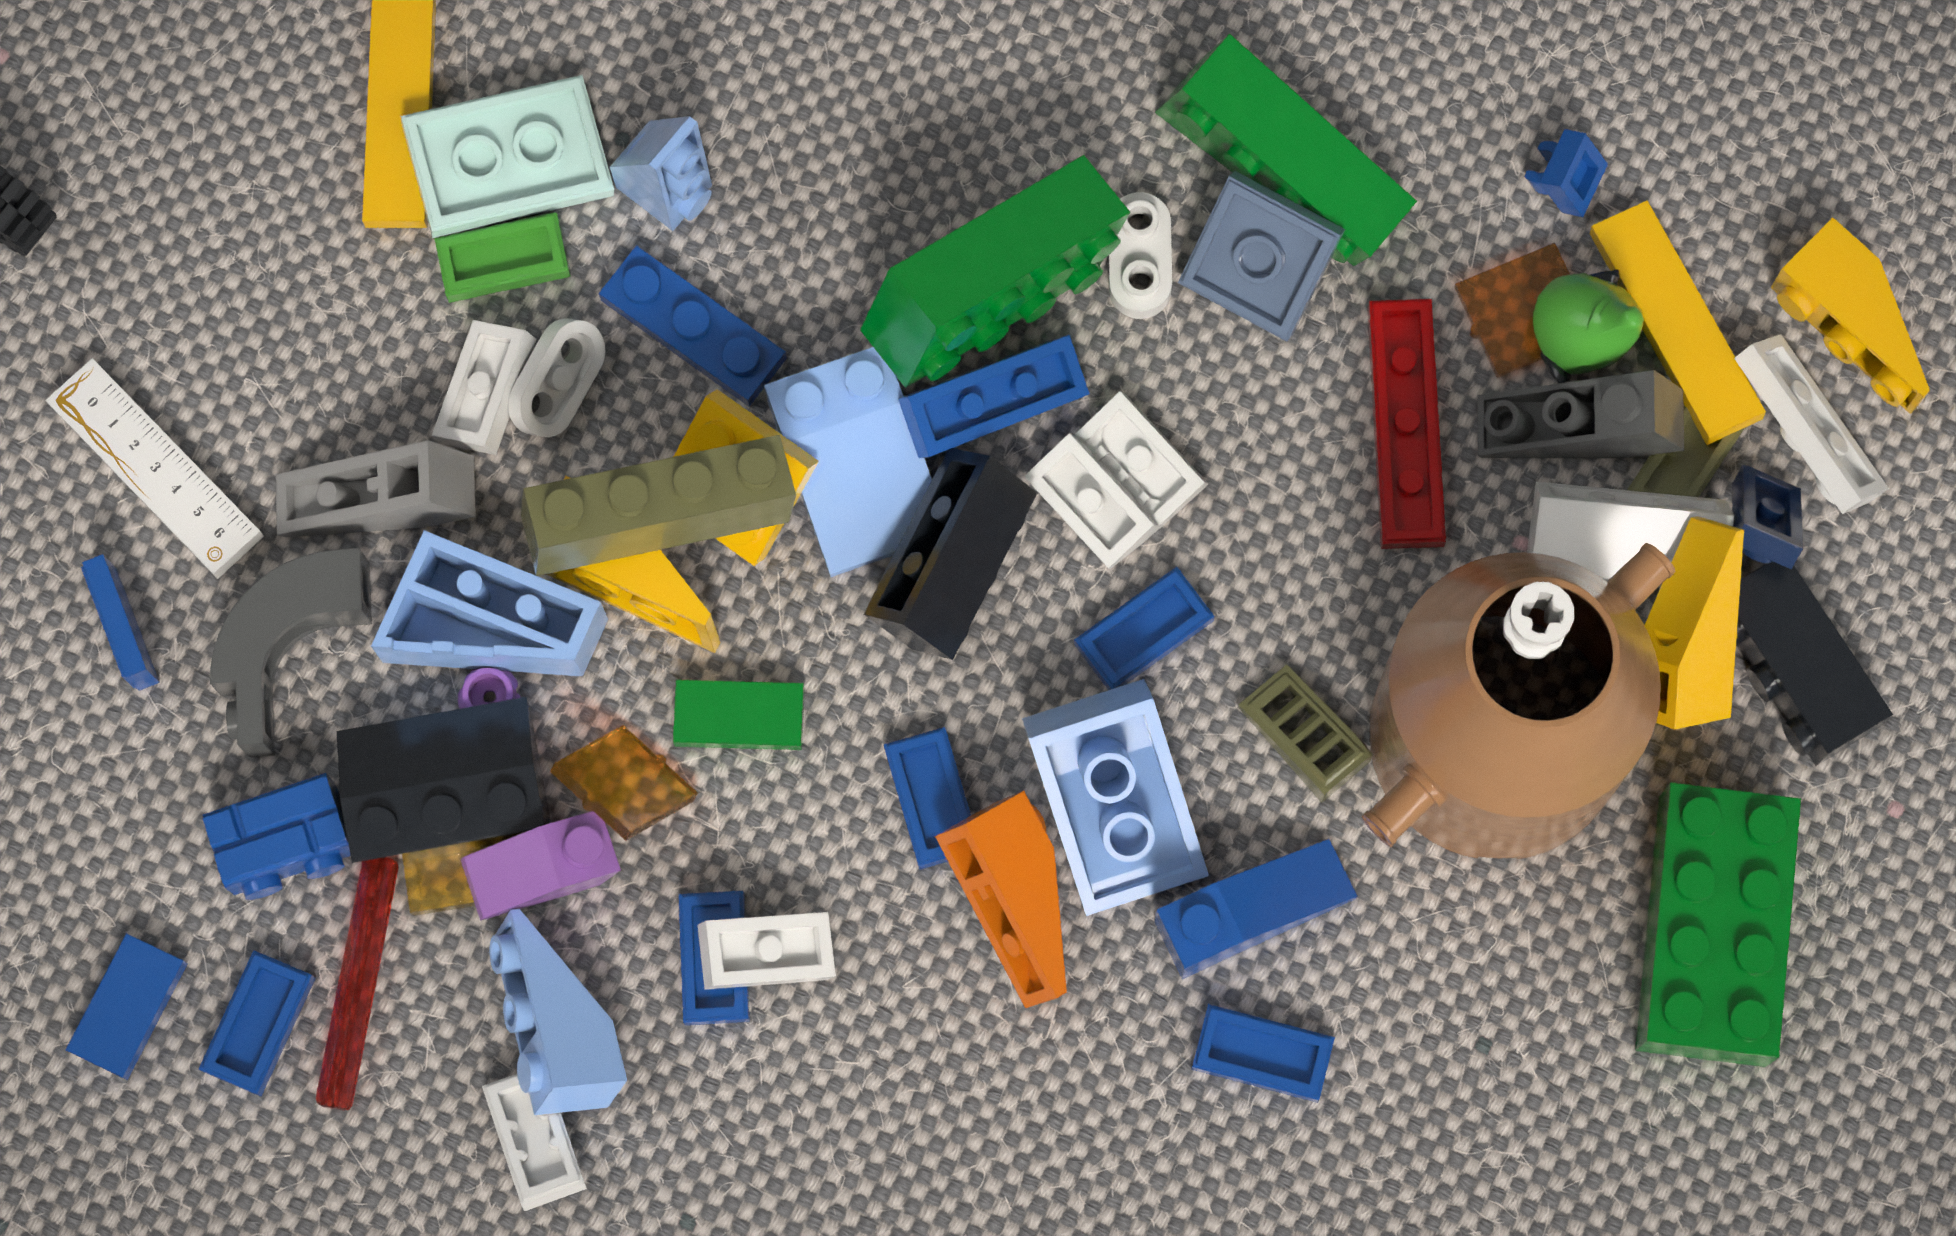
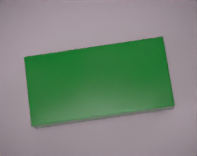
[673,680,805,750]

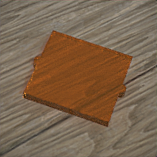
[1454,243,1570,378]
[550,725,698,841]

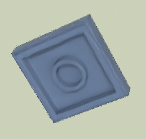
[1178,171,1345,342]

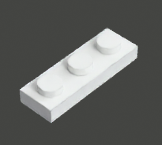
[1734,334,1889,514]

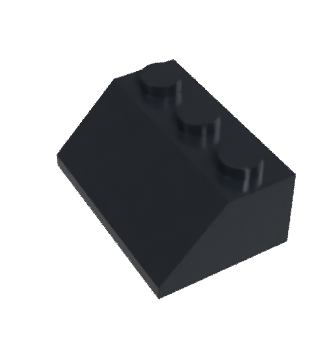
[336,696,551,863]

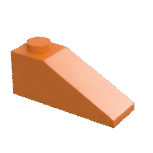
[935,791,1067,1008]

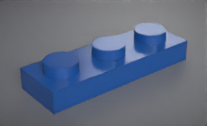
[598,245,787,407]
[898,335,1090,459]

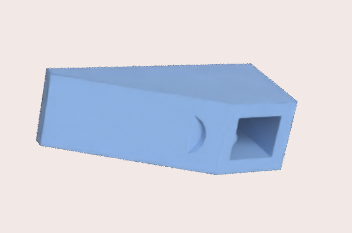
[610,116,712,231]
[489,909,627,1115]

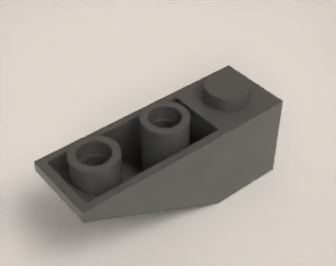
[1477,370,1684,458]

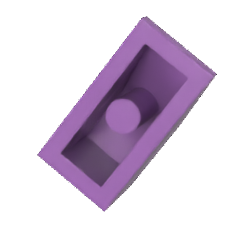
[460,809,621,921]

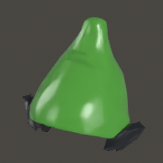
[1533,269,1644,384]

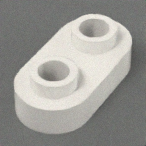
[1109,192,1172,319]
[508,318,605,437]

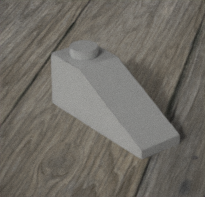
[276,440,476,537]

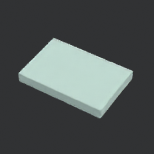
[401,75,614,238]

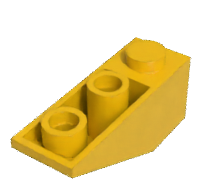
[1771,217,1930,414]
[1644,516,1744,730]

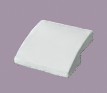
[1024,391,1209,569]

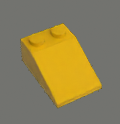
[546,476,721,653]

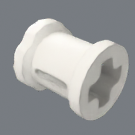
[1503,582,1574,659]

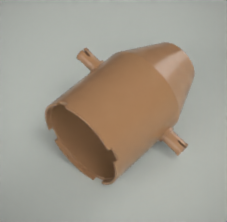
[1362,542,1675,859]

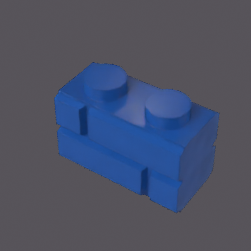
[202,773,351,900]

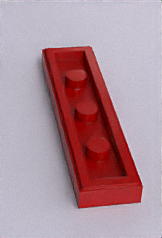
[1367,299,1446,549]

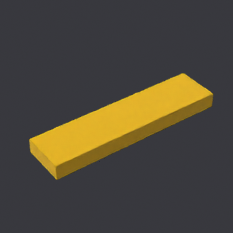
[362,0,436,228]
[1589,201,1766,445]

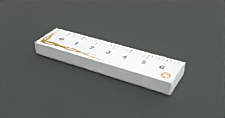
[46,358,264,579]

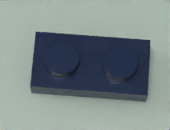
[1732,464,1803,569]

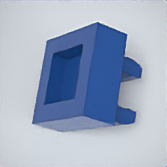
[1524,129,1608,217]

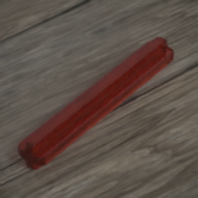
[315,857,399,1111]

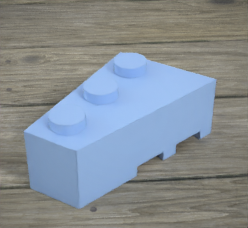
[371,530,608,676]

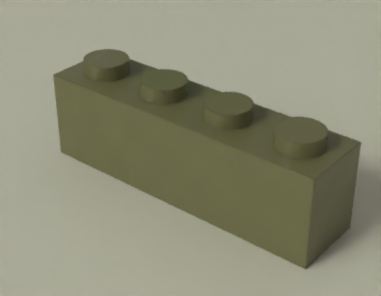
[521,435,796,576]

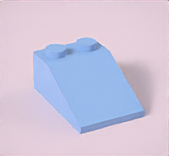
[764,347,932,577]
[1022,679,1209,916]

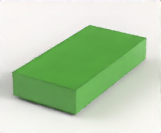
[434,212,571,303]

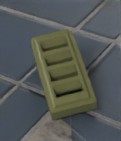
[1238,664,1373,803]

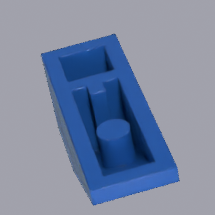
[1154,839,1358,980]

